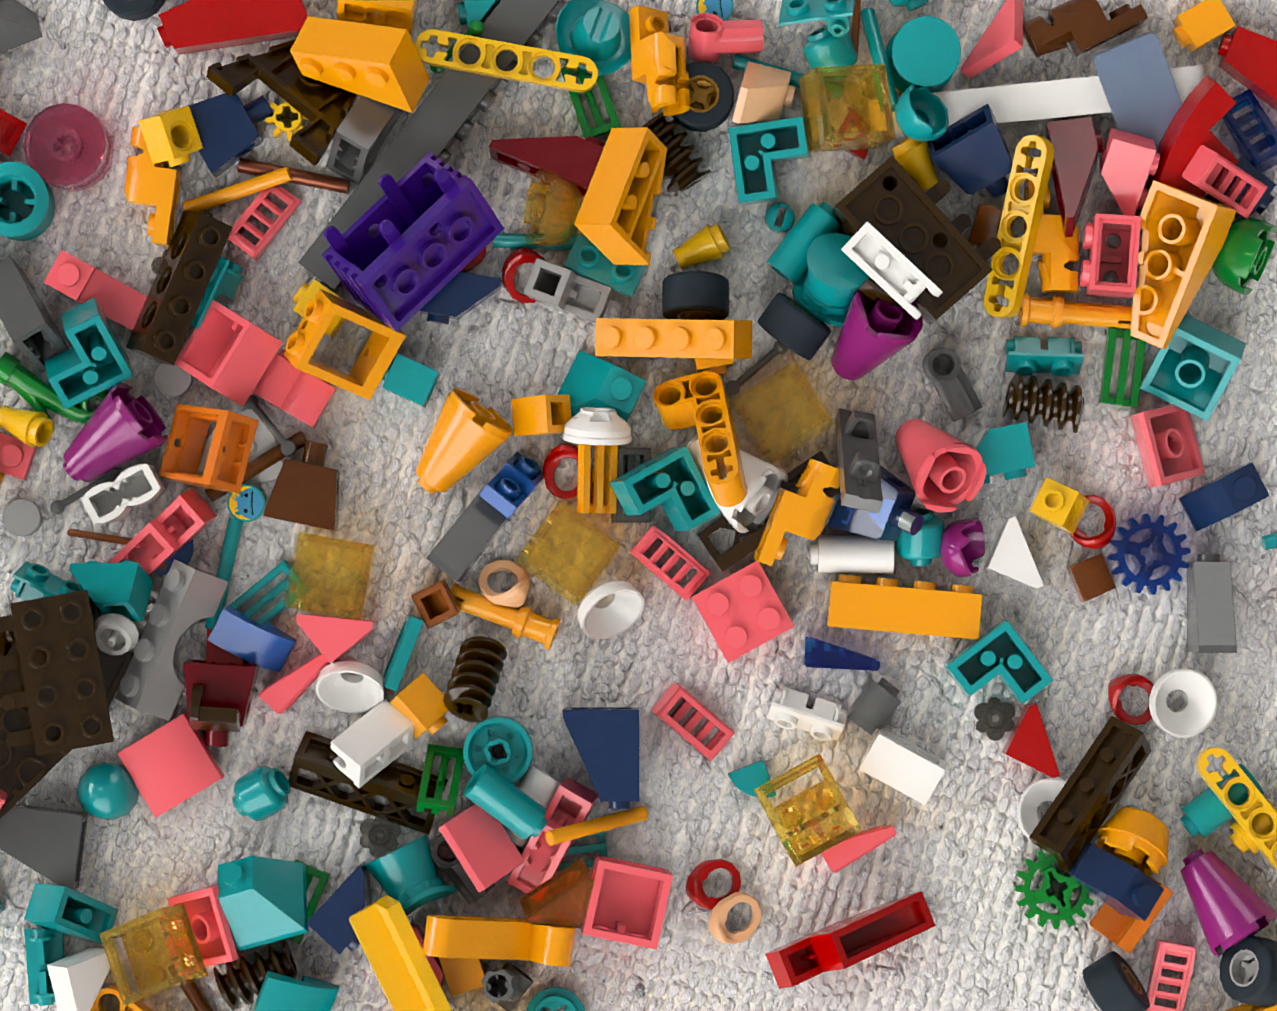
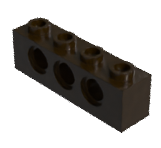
[126,210,233,366]

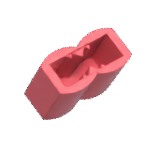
[254,348,337,428]

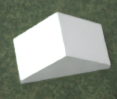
[984,516,1044,589]
[47,947,117,1011]

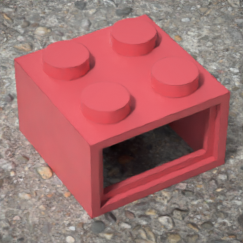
[1079,213,1141,299]
[175,299,283,406]
[691,561,794,663]
[580,854,673,950]

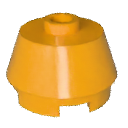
[1096,807,1169,877]

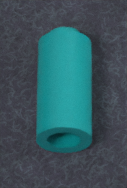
[766,202,841,285]
[1179,763,1264,839]
[463,764,548,839]

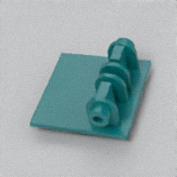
[778,0,855,37]

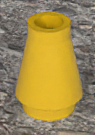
[891,137,939,191]
[673,223,731,270]
[0,405,54,448]

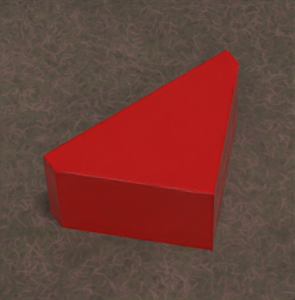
[1002,703,1060,778]

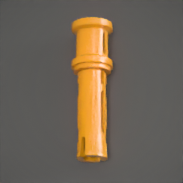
[1018,293,1133,330]
[451,583,561,650]

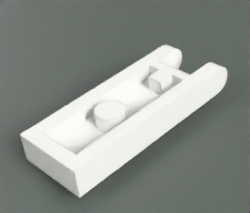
[841,221,943,320]

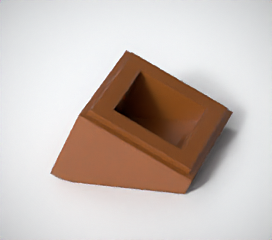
[968,204,1014,246]
[1067,553,1116,602]
[411,579,461,629]

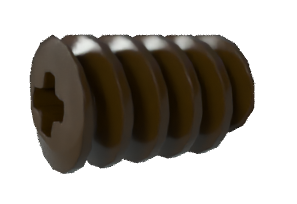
[642,112,712,193]
[1002,372,1084,433]
[443,636,507,723]
[213,941,298,1010]

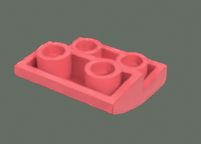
[117,712,225,818]

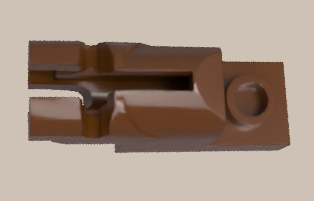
[1023,0,1148,58]

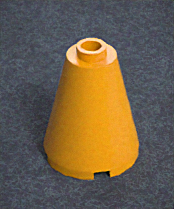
[415,387,513,494]

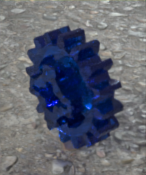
[1107,513,1191,595]

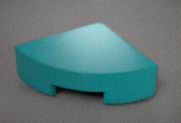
[728,760,776,798]

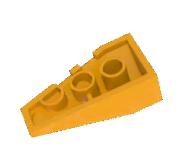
[1131,180,1237,350]

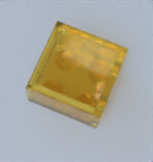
[799,64,895,153]
[730,360,835,464]
[515,500,621,606]
[283,532,374,620]
[754,753,862,867]
[99,904,208,1006]

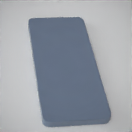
[1093,32,1182,188]

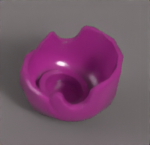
[940,518,985,577]

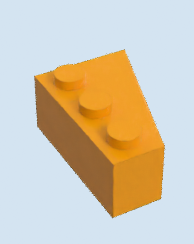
[290,16,430,113]
[574,127,667,265]

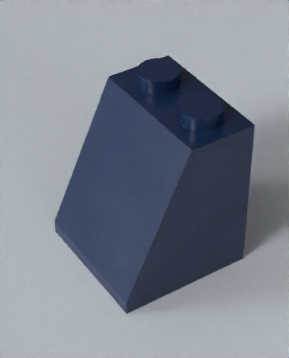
[563,707,639,809]

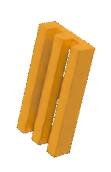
[577,444,618,514]

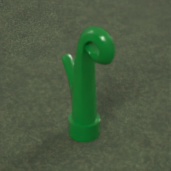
[0,352,109,424]

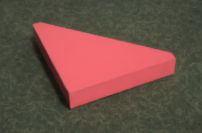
[961,0,1023,79]

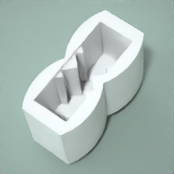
[81,464,166,525]

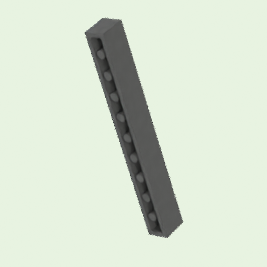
[298,0,564,293]

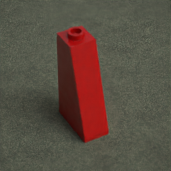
[157,0,309,55]
[1217,26,1277,111]

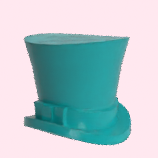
[885,16,961,93]
[0,161,55,241]
[792,233,871,326]
[364,834,458,916]

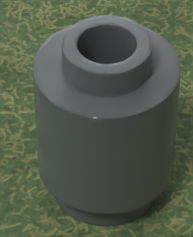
[848,677,902,735]

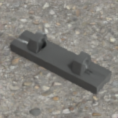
[835,408,883,514]

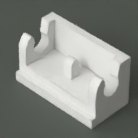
[330,699,414,788]
[859,727,946,805]

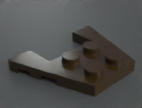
[206,39,359,166]

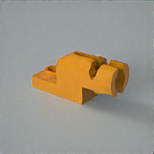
[629,5,690,116]
[124,126,182,247]
[1024,179,1079,293]
[754,458,840,566]

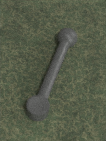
[725,341,788,395]
[244,395,297,457]
[50,468,120,515]

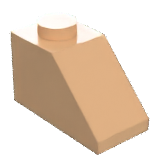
[732,61,795,124]

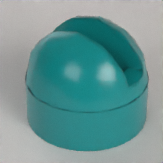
[765,202,795,233]

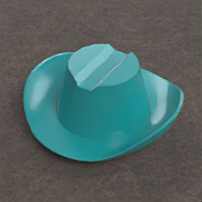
[555,0,631,76]

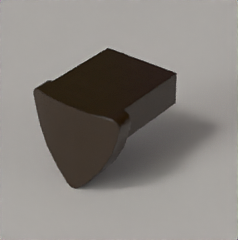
[189,684,241,732]

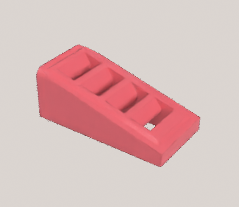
[1182,145,1268,219]
[228,185,302,261]
[630,524,711,601]
[258,654,331,714]
[651,682,735,761]
[816,824,897,873]
[1145,939,1197,1011]

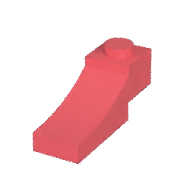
[44,250,147,331]
[108,488,217,577]
[507,776,599,901]

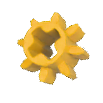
[265,100,309,142]

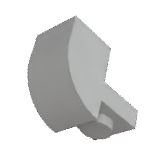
[523,258,613,323]

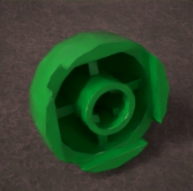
[1212,217,1277,296]

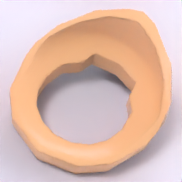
[478,559,530,607]
[708,892,761,944]

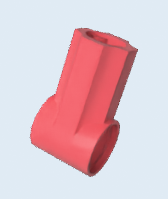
[687,13,764,63]

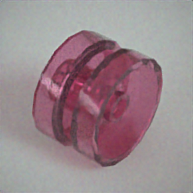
[23,103,114,192]

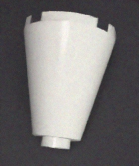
[686,437,789,533]

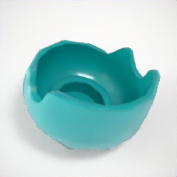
[895,84,949,142]
[76,762,139,820]

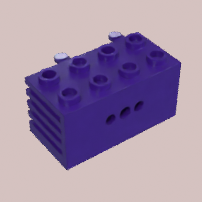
[321,152,504,332]

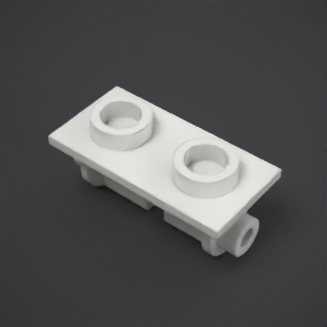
[766,687,847,741]

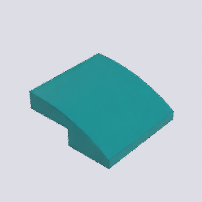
[252,971,339,1011]

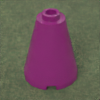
[831,290,923,381]
[63,382,168,482]
[1180,848,1277,958]

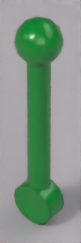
[430,20,484,73]

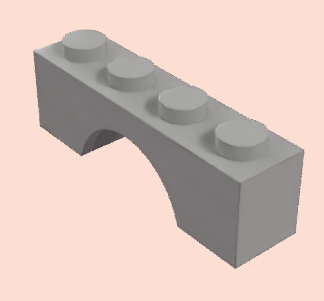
[115,559,229,721]

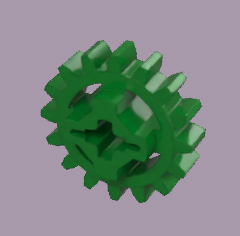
[1013,849,1094,929]

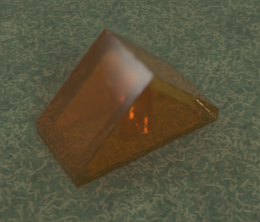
[519,858,594,929]

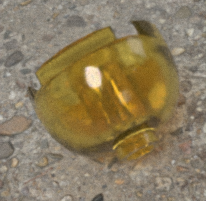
[524,171,583,246]

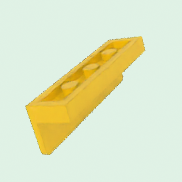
[349,895,452,1011]

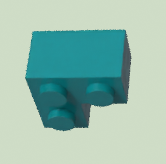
[728,116,812,206]
[44,297,133,409]
[609,446,721,531]
[943,620,1053,704]

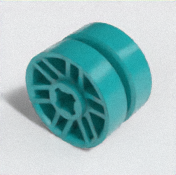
[463,716,534,783]

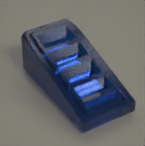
[1222,89,1277,173]
[803,637,880,671]

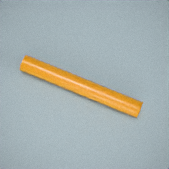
[182,166,292,212]
[545,806,648,846]

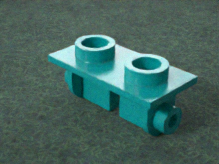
[563,234,647,298]
[191,257,243,329]
[1004,336,1084,377]
[10,561,91,601]
[24,927,65,1006]

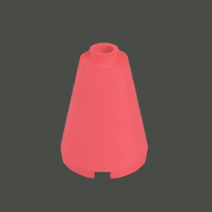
[895,418,987,513]

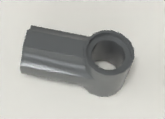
[922,348,983,422]
[431,833,495,905]
[481,961,534,1011]

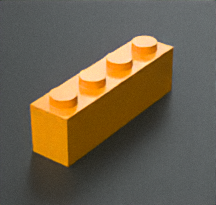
[595,318,752,359]
[826,574,982,640]

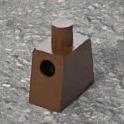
[263,441,340,531]

